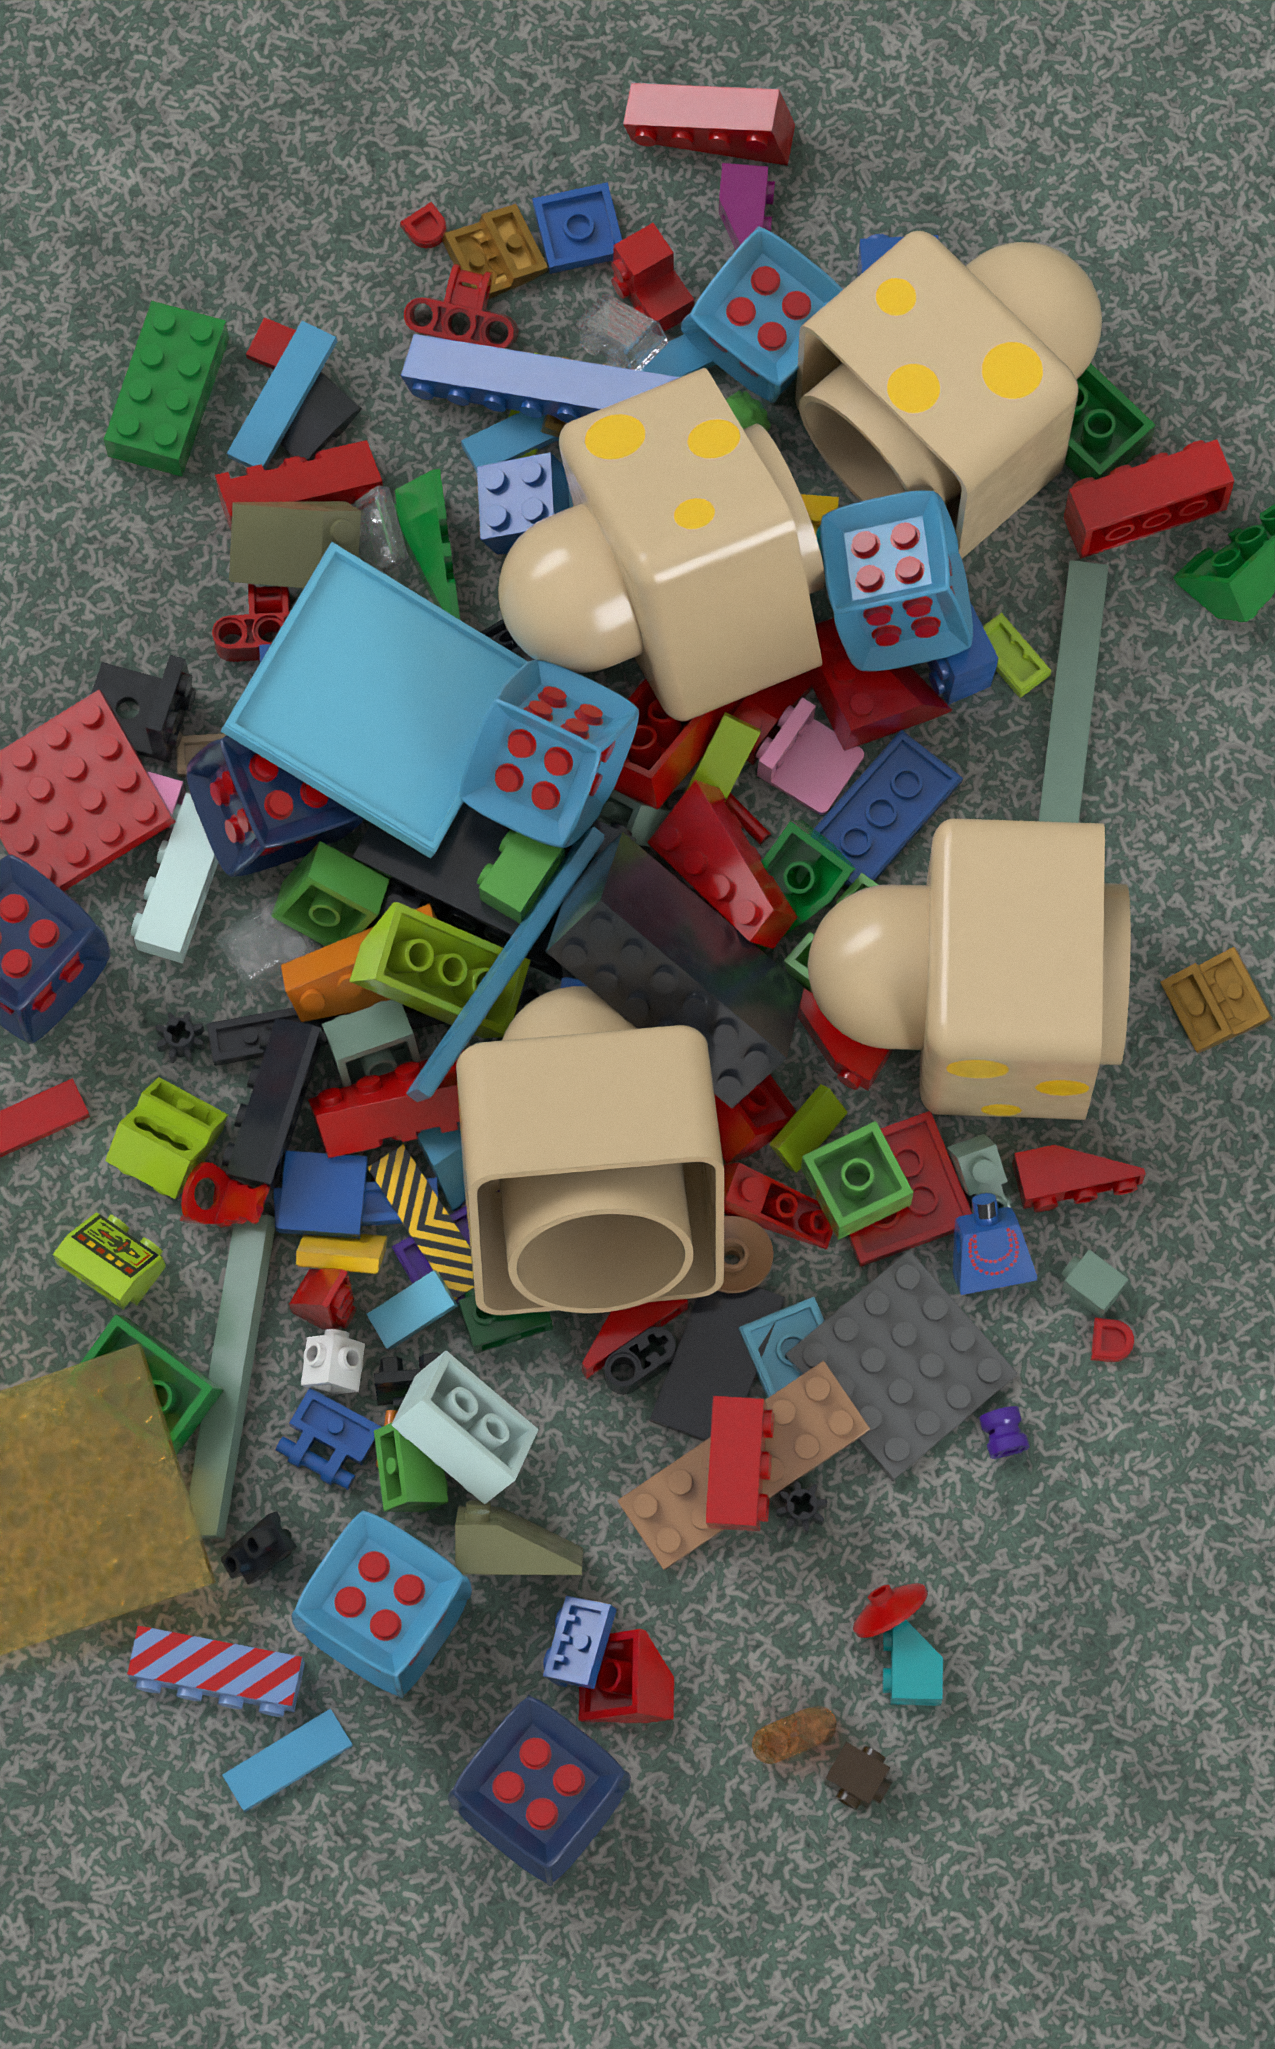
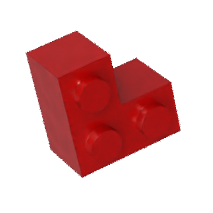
[611,223,694,337]

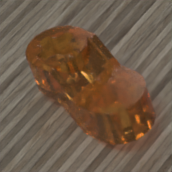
[752,1706,837,1764]

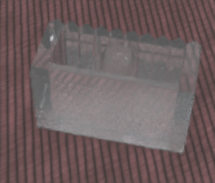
[575,293,669,371]

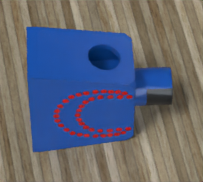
[953,1193,1037,1295]

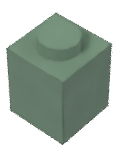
[1061,1249,1129,1318]

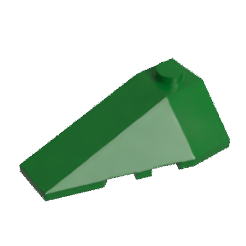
[389,469,460,620]

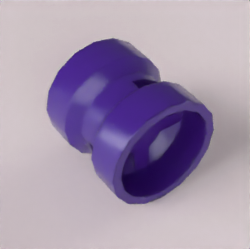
[979,1406,1030,1459]

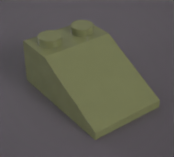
[229,501,361,588]
[455,1500,583,1575]

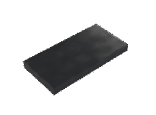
[650,1287,785,1441]

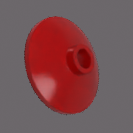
[853,1583,928,1638]

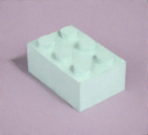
[391,1351,538,1504]

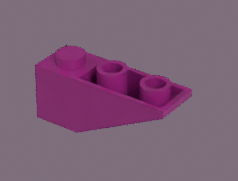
[719,163,775,250]

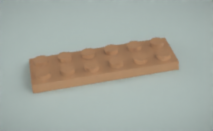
[617,1360,871,1570]

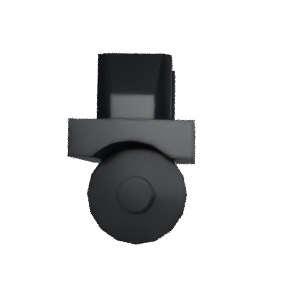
[374,1352,440,1410]
[221,1511,297,1585]

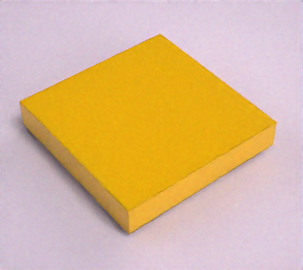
[296,1234,387,1274]

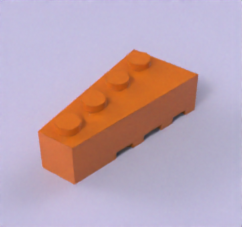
[281,903,437,1022]

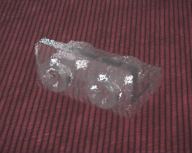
[351,486,409,580]

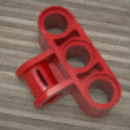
[404,264,519,349]
[212,584,290,662]

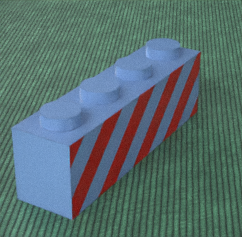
[127,1626,305,1717]

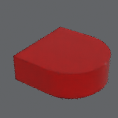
[400,202,446,248]
[1091,1318,1134,1362]

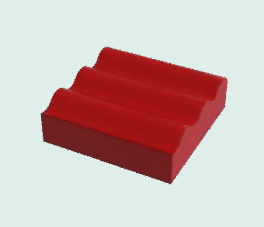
[246,317,296,369]

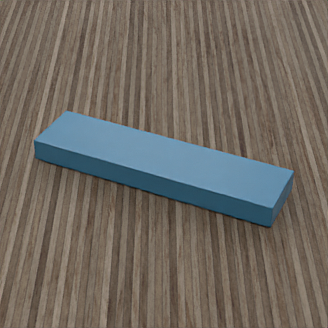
[227,321,338,470]

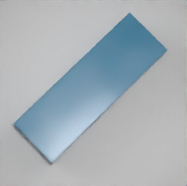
[222,1708,353,1813]

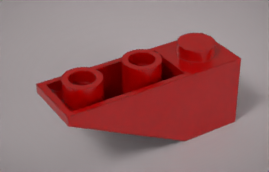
[1012,1145,1145,1212]
[724,1162,833,1249]
[289,1269,357,1331]

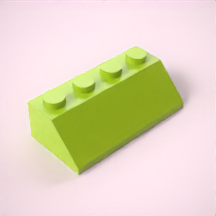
[349,902,530,1038]

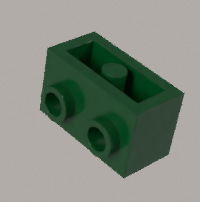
[458,1289,553,1355]

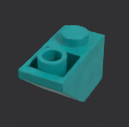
[882,1620,943,1706]

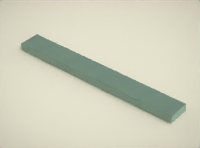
[1038,560,1109,823]
[182,1215,275,1539]

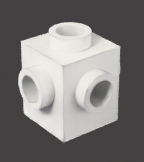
[301,1329,365,1395]

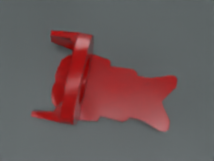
[180,1162,270,1228]

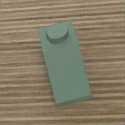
[597,789,671,848]

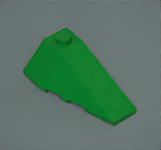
[1173,504,1275,622]
[723,820,856,952]

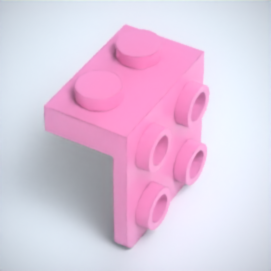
[756,697,864,815]

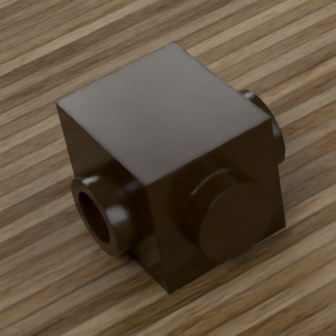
[824,1742,892,1810]

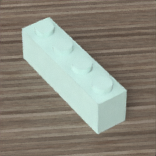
[131,793,219,963]

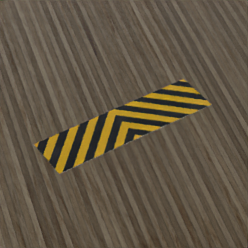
[367,1145,474,1299]

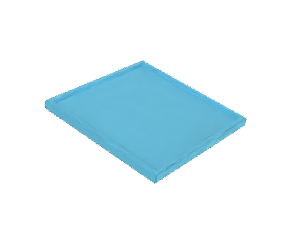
[221,542,528,859]

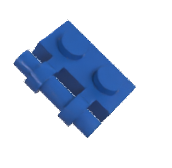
[275,1388,381,1490]

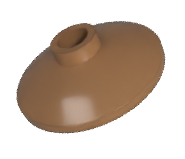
[718,1216,773,1293]

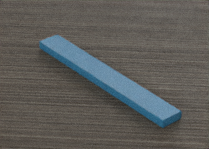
[461,334,716,473]
[406,827,605,1102]

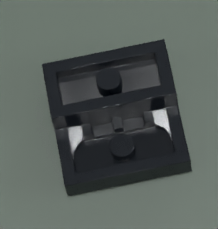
[248,372,362,461]

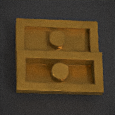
[442,204,549,299]
[1160,947,1273,1053]

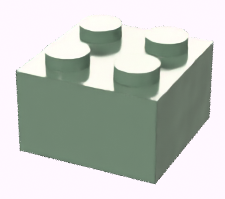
[322,1000,421,1088]

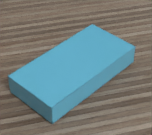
[367,1270,458,1350]

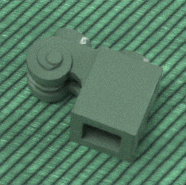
[947,1134,1012,1214]

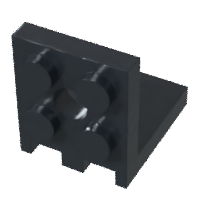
[91,655,196,763]

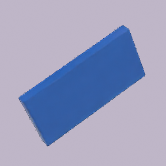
[814,730,963,888]

